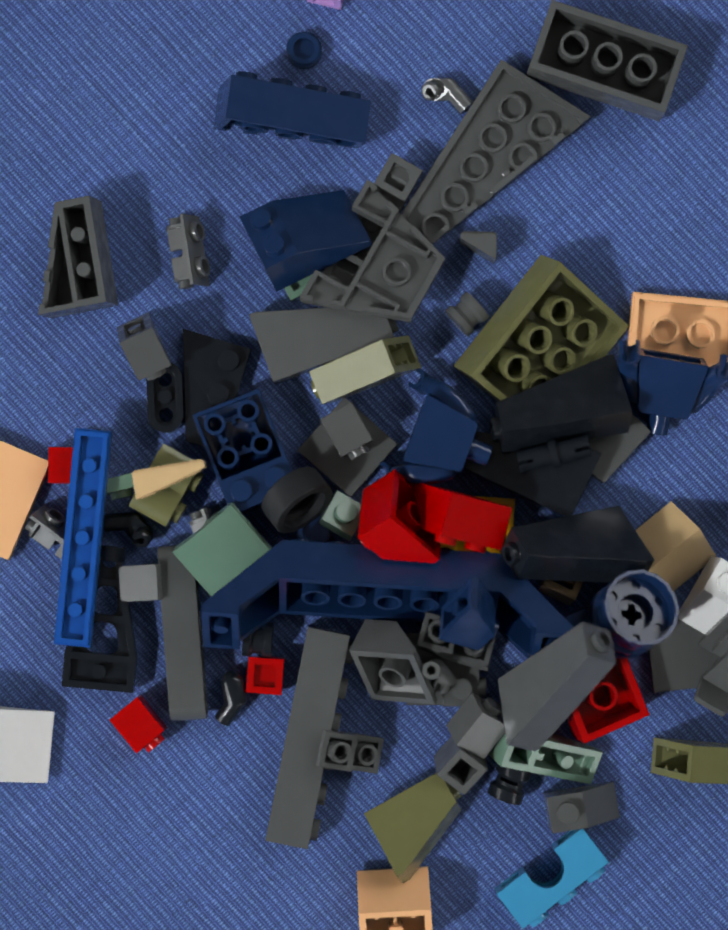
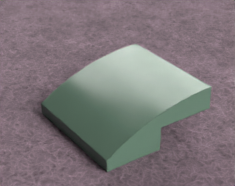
[172,502,272,596]

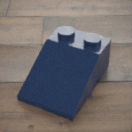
[240,190,373,292]

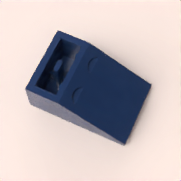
[192,389,292,515]

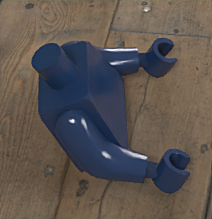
[618,340,728,435]
[377,368,493,485]

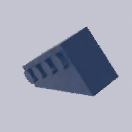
[213,71,371,148]

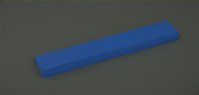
[54,428,113,648]

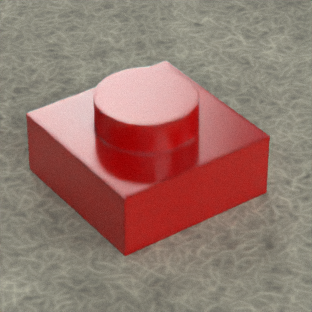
[246,656,285,695]

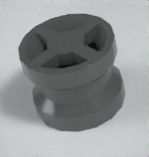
[445,292,489,337]

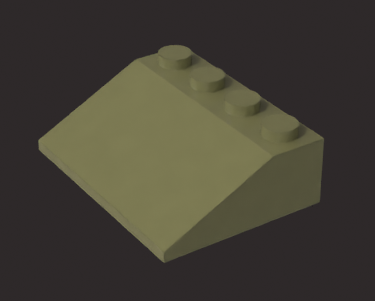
[454,255,629,402]

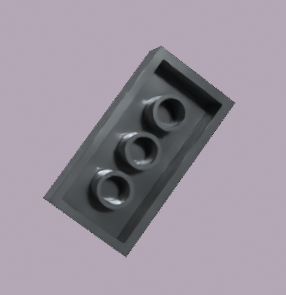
[526,0,688,121]

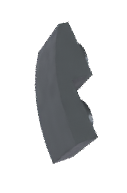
[417,612,497,671]
[316,730,384,774]

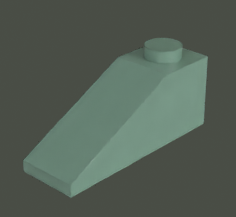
[488,733,603,785]

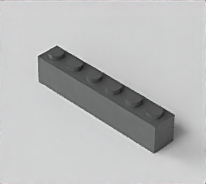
[265,626,353,849]

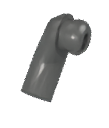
[421,78,473,114]
[422,658,455,694]

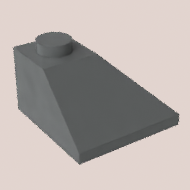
[349,619,438,705]

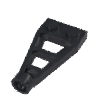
[61,545,138,693]

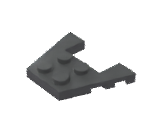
[300,179,445,322]

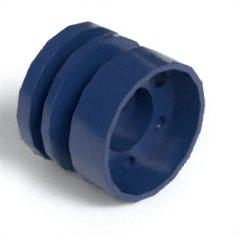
[585,570,679,659]

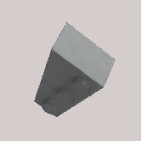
[38,195,119,318]

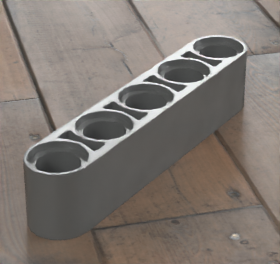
[158,545,208,722]

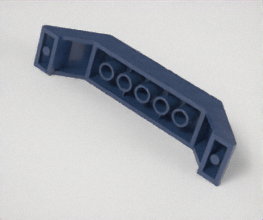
[201,539,574,658]

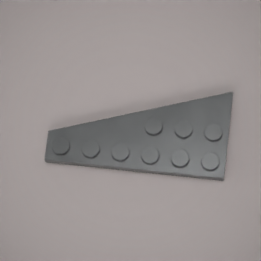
[401,59,591,245]

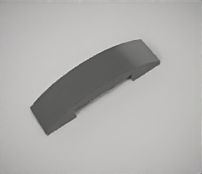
[323,153,423,287]

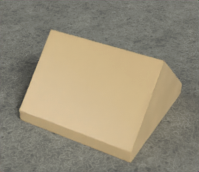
[635,501,716,591]

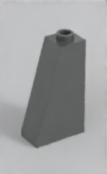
[249,308,399,384]
[498,622,616,752]

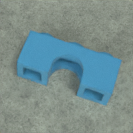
[494,829,609,929]

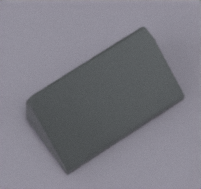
[585,414,650,483]

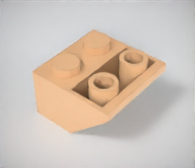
[357,866,432,930]

